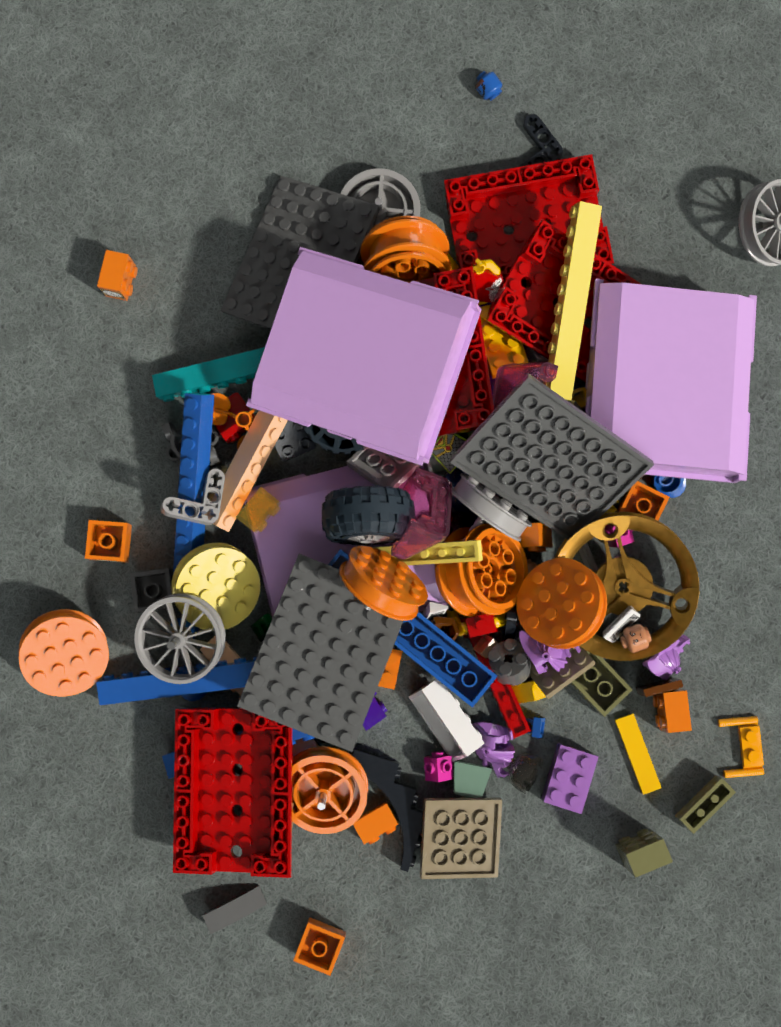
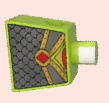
[432,434,467,474]

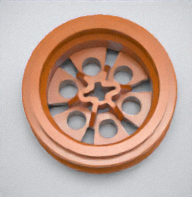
[360,216,452,283]
[435,523,528,617]

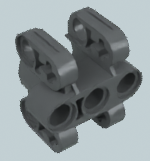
[161,422,222,470]

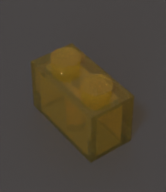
[236,487,281,533]

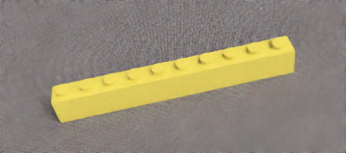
[543,201,602,401]

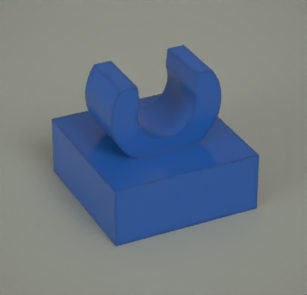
[526,717,546,738]

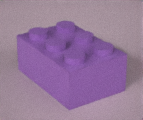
[541,743,598,814]

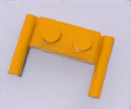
[718,716,764,778]

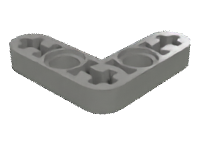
[160,469,225,525]

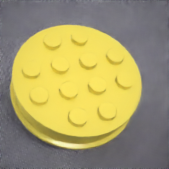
[171,543,260,629]

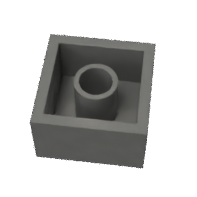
[130,568,177,613]

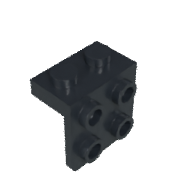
[275,420,316,462]

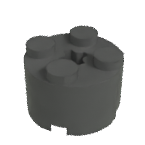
[488,639,531,686]

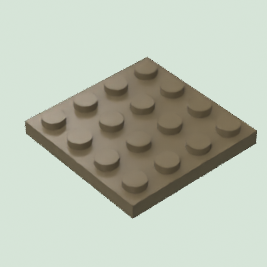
[420,798,502,879]

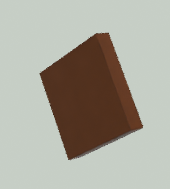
[636,678,683,697]

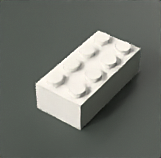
[409,679,484,762]

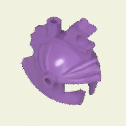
[519,630,581,674]
[642,634,690,681]
[472,722,515,778]

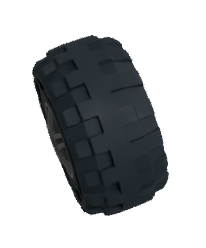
[322,486,415,545]

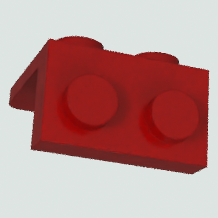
[215,393,255,444]

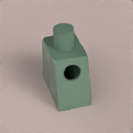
[453,761,492,798]

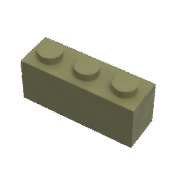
[675,775,736,834]

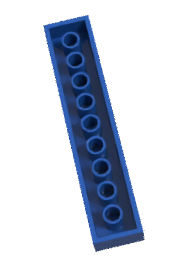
[328,549,497,708]

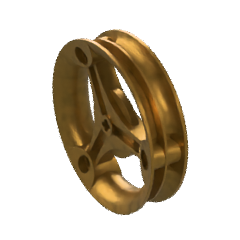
[555,512,699,661]

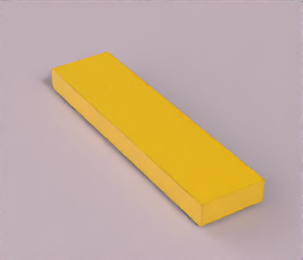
[615,713,662,795]

